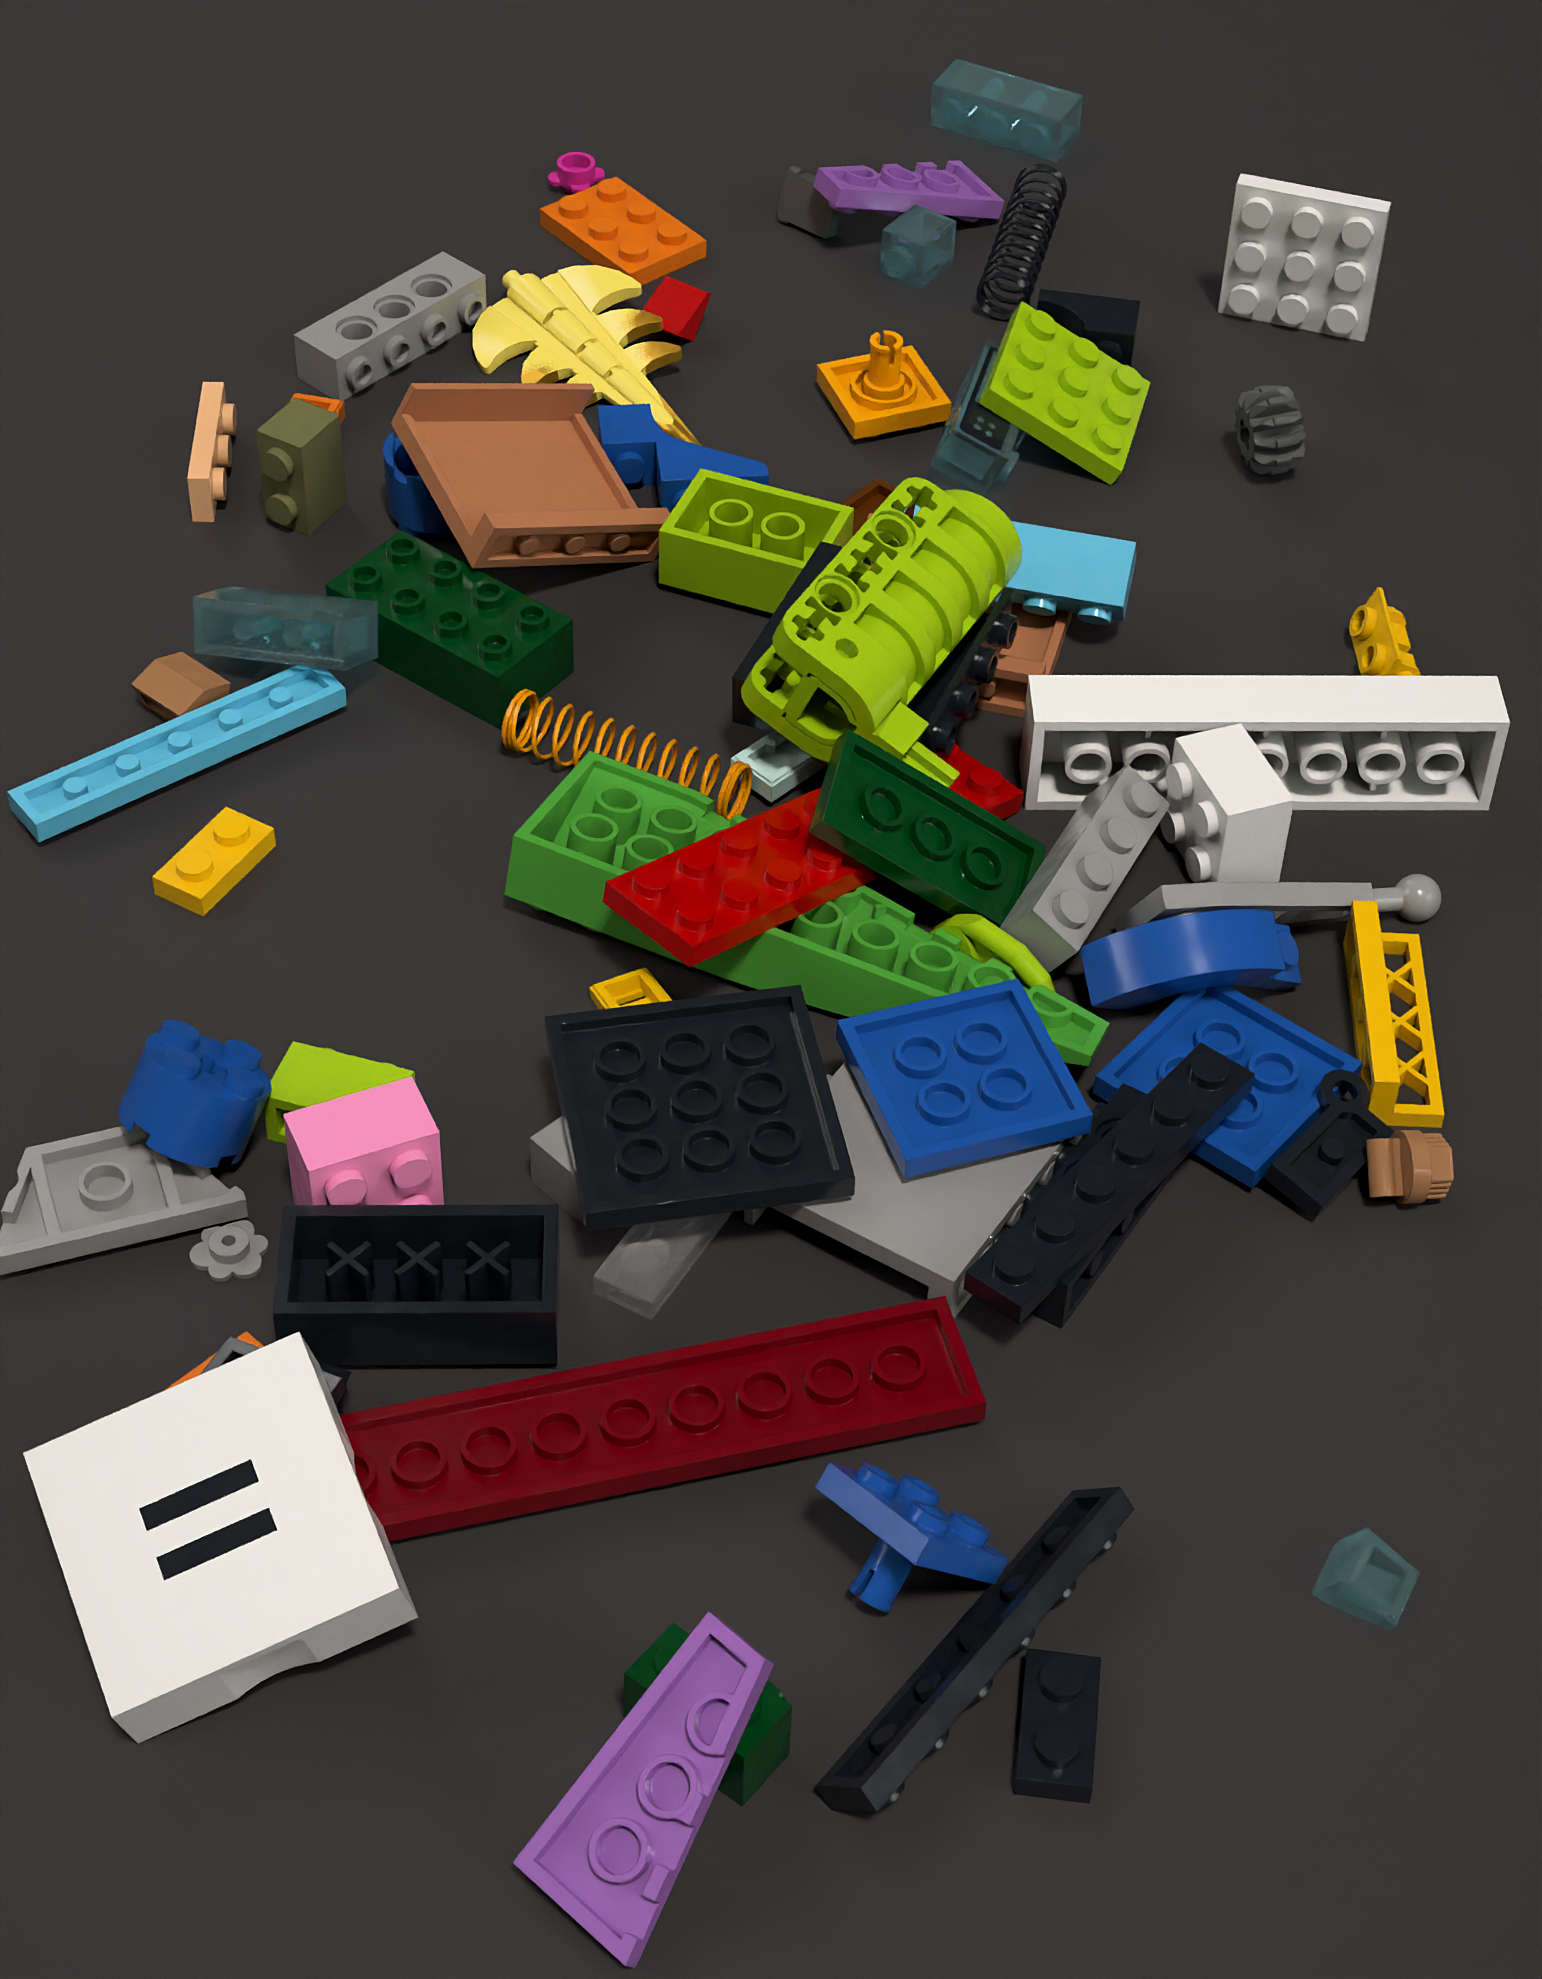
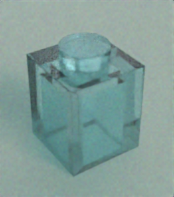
[880,204,956,289]

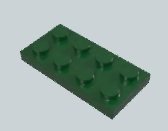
[809,729,1046,927]

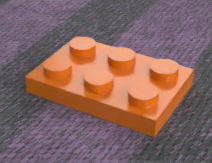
[540,177,707,286]

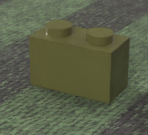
[256,398,347,536]

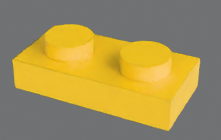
[152,807,276,917]

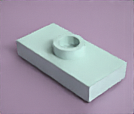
[730,733,829,802]

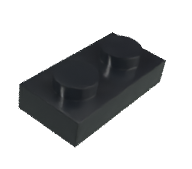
[1014,1648,1101,1804]

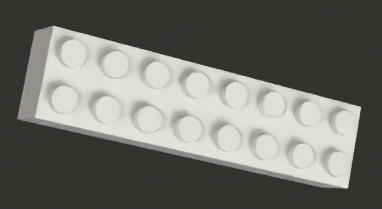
[1019,675,1510,810]

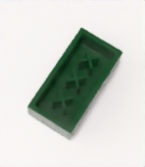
[325,530,574,730]

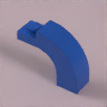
[1080,909,1302,1012]

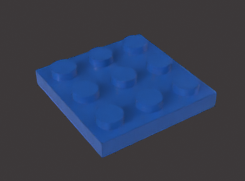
[836,978,1093,1179]
[1093,986,1363,1189]

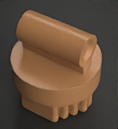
[1366,1130,1454,1204]

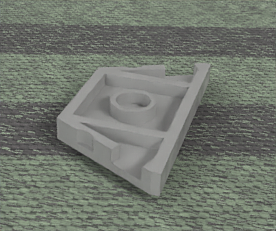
[0,1123,248,1275]

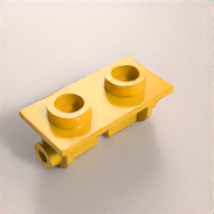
[1348,587,1421,676]

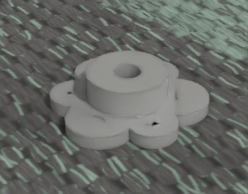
[189,1219,268,1282]

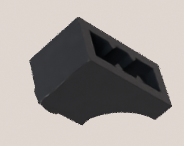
[1037,289,1140,367]

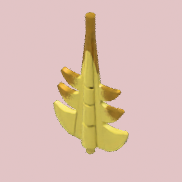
[472,265,702,446]

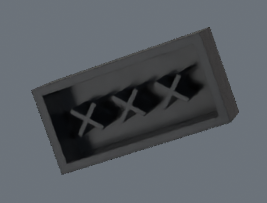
[273,1204,560,1365]

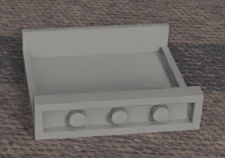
[744,1059,1083,1318]

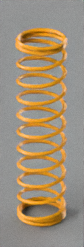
[501,689,753,821]

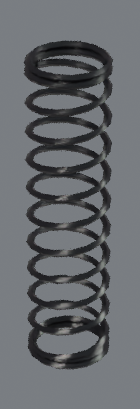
[976,163,1067,321]

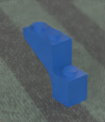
[597,404,769,513]

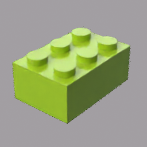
[659,468,854,614]

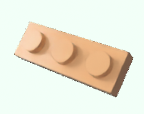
[187,382,237,522]

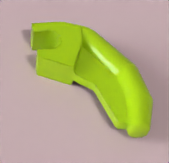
[929,914,1056,993]

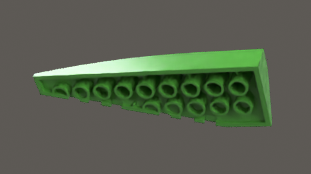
[504,751,1110,1066]

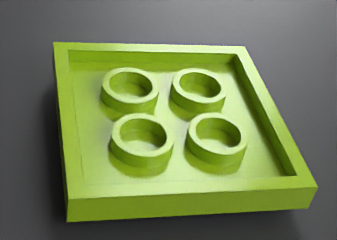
[979,301,1151,485]

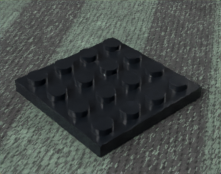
[545,985,855,1231]

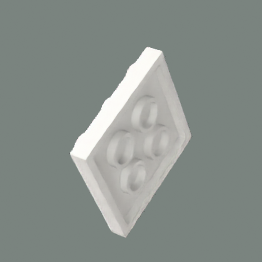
[1218,173,1391,342]

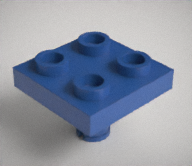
[815,1462,1010,1612]

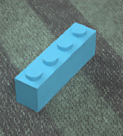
[913,505,1137,625]

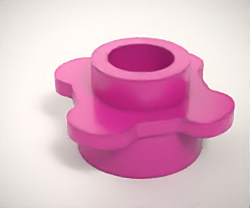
[548,152,605,195]

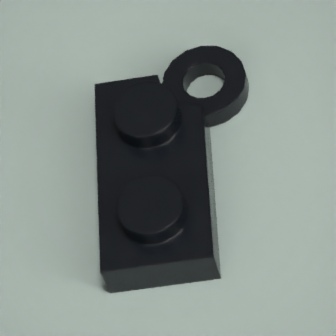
[1264,1069,1395,1219]

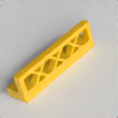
[1343,900,1445,1128]

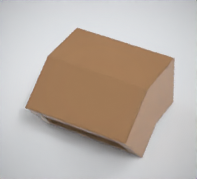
[131,651,231,721]

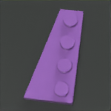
[813,160,1005,222]
[513,1611,774,1968]

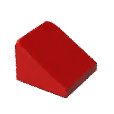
[642,276,711,341]

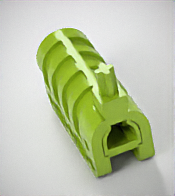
[741,477,1022,788]

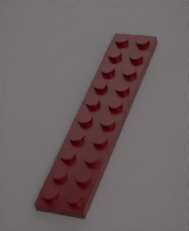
[340,1296,987,1542]

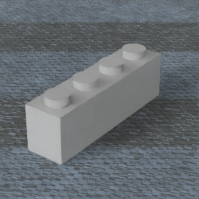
[999,764,1171,973]

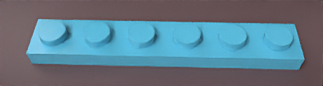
[7,657,347,842]

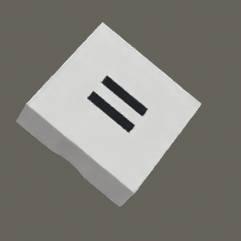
[23,1332,418,1744]

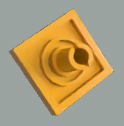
[816,330,951,440]

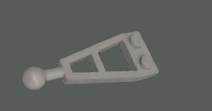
[1115,874,1441,932]

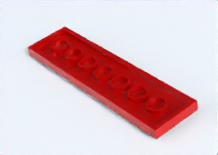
[602,743,1025,968]

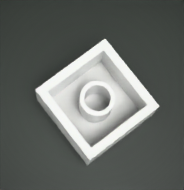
[1160,723,1294,883]

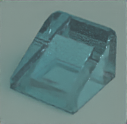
[1312,1527,1420,1630]

